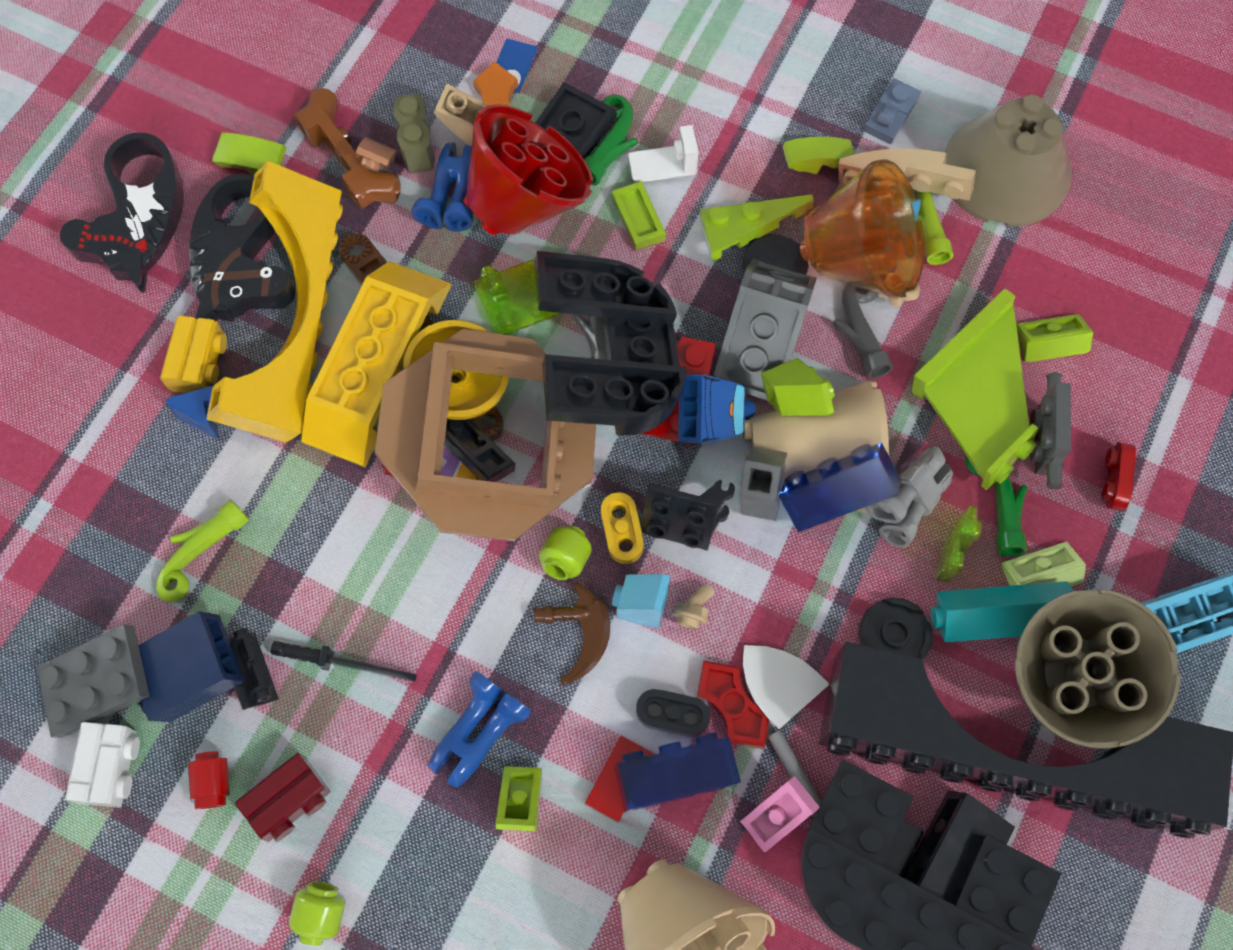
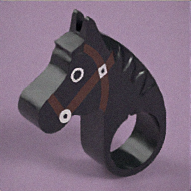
[189,174,295,322]

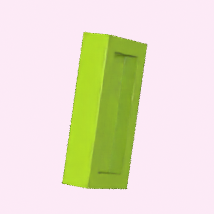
[611,181,666,251]

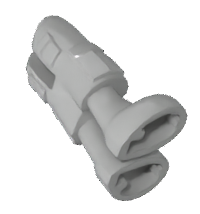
[863,446,953,548]

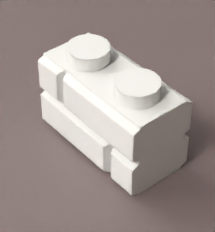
[65,722,140,808]

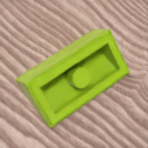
[1016,314,1093,362]

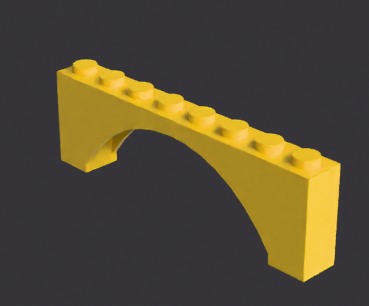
[206,160,343,443]

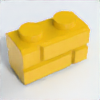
[160,315,227,393]

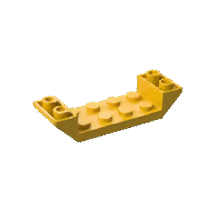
[301,261,451,468]

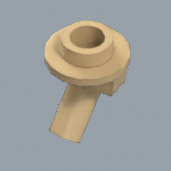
[672,584,714,630]

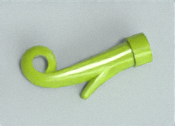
[916,191,954,265]
[156,499,250,603]

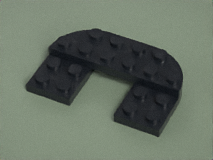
[534,251,686,435]
[799,759,1062,950]

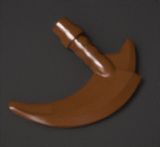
[534,583,611,685]

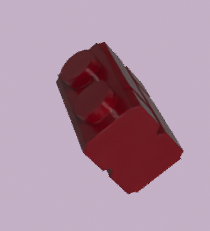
[235,752,331,842]

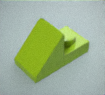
[496,766,542,831]

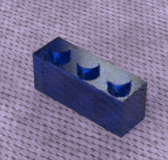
[779,442,901,532]
[614,733,741,813]

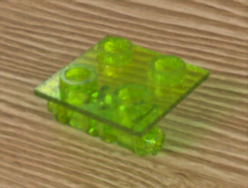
[473,259,559,335]

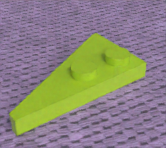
[700,194,814,261]

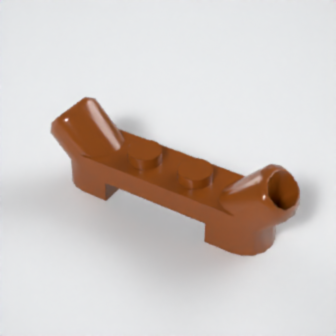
[293,88,401,210]

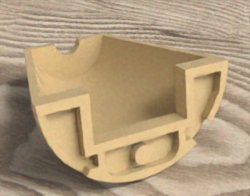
[743,380,889,514]

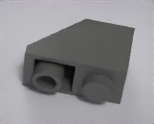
[740,446,787,521]

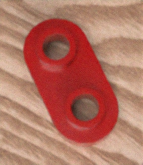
[1101,442,1136,512]

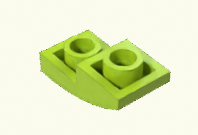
[212,132,286,175]
[782,137,855,174]

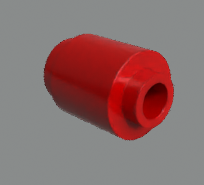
[188,751,230,810]

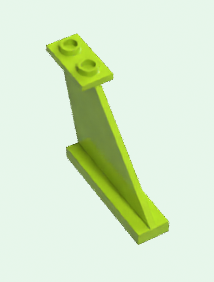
[911,288,1038,490]

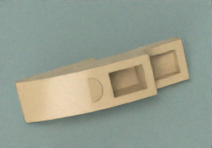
[433,84,488,146]
[838,148,976,201]

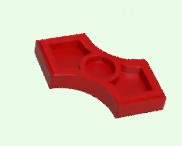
[696,660,769,750]

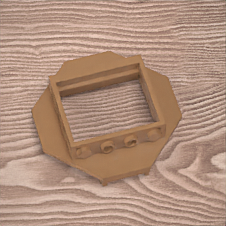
[375,329,596,541]

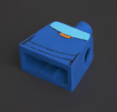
[678,375,755,443]

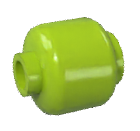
[539,526,592,580]
[289,881,346,946]

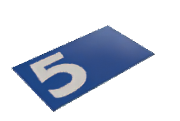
[496,38,538,94]

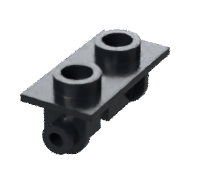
[229,628,279,710]

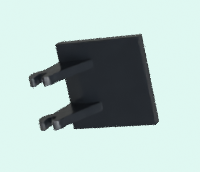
[640,480,735,551]

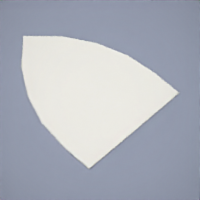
[743,645,829,729]

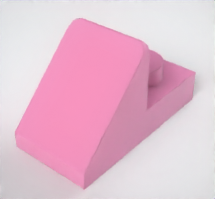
[740,776,820,853]

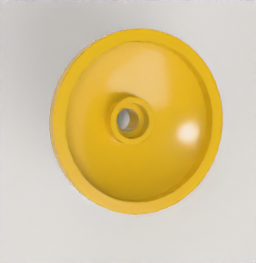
[403,320,509,420]

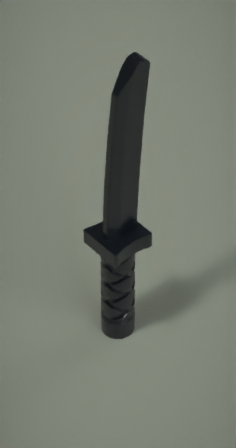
[270,640,417,682]

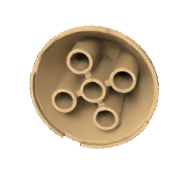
[617,859,775,950]

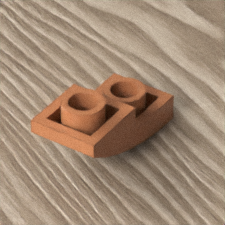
[356,137,397,172]

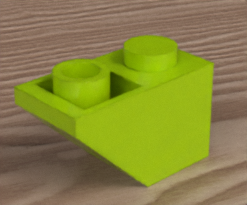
[760,358,835,416]

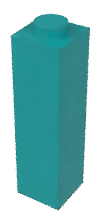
[931,581,1074,642]

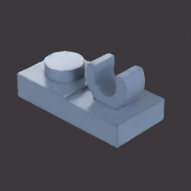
[863,78,921,144]

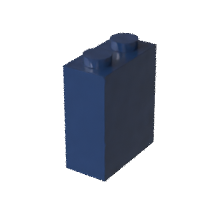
[138,611,244,722]

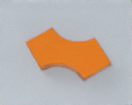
[473,61,518,106]

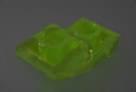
[935,505,982,583]

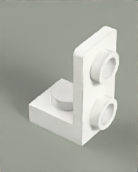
[628,125,699,183]

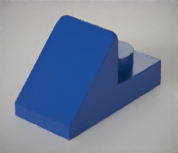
[166,385,218,439]

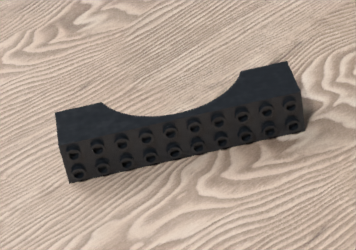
[818,642,1233,839]

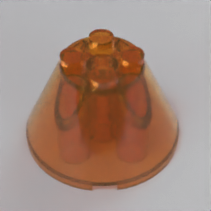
[800,159,924,298]

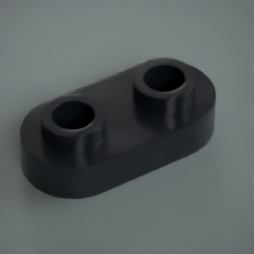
[636,689,711,737]

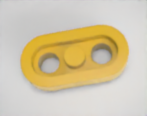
[601,492,644,564]

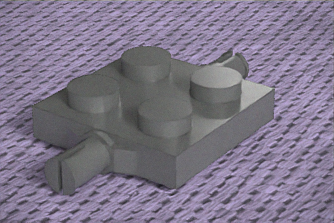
[1030,372,1071,489]

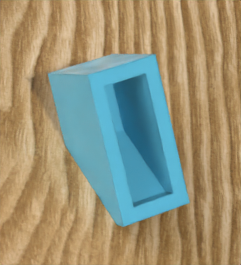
[612,574,670,629]

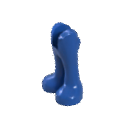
[411,142,473,232]
[427,671,532,788]

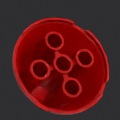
[463,104,593,235]

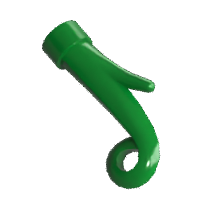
[584,94,638,186]
[965,456,1028,557]

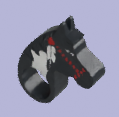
[60,133,184,293]

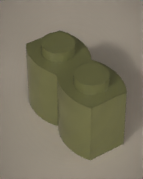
[393,94,435,173]

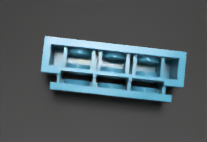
[1141,572,1233,653]

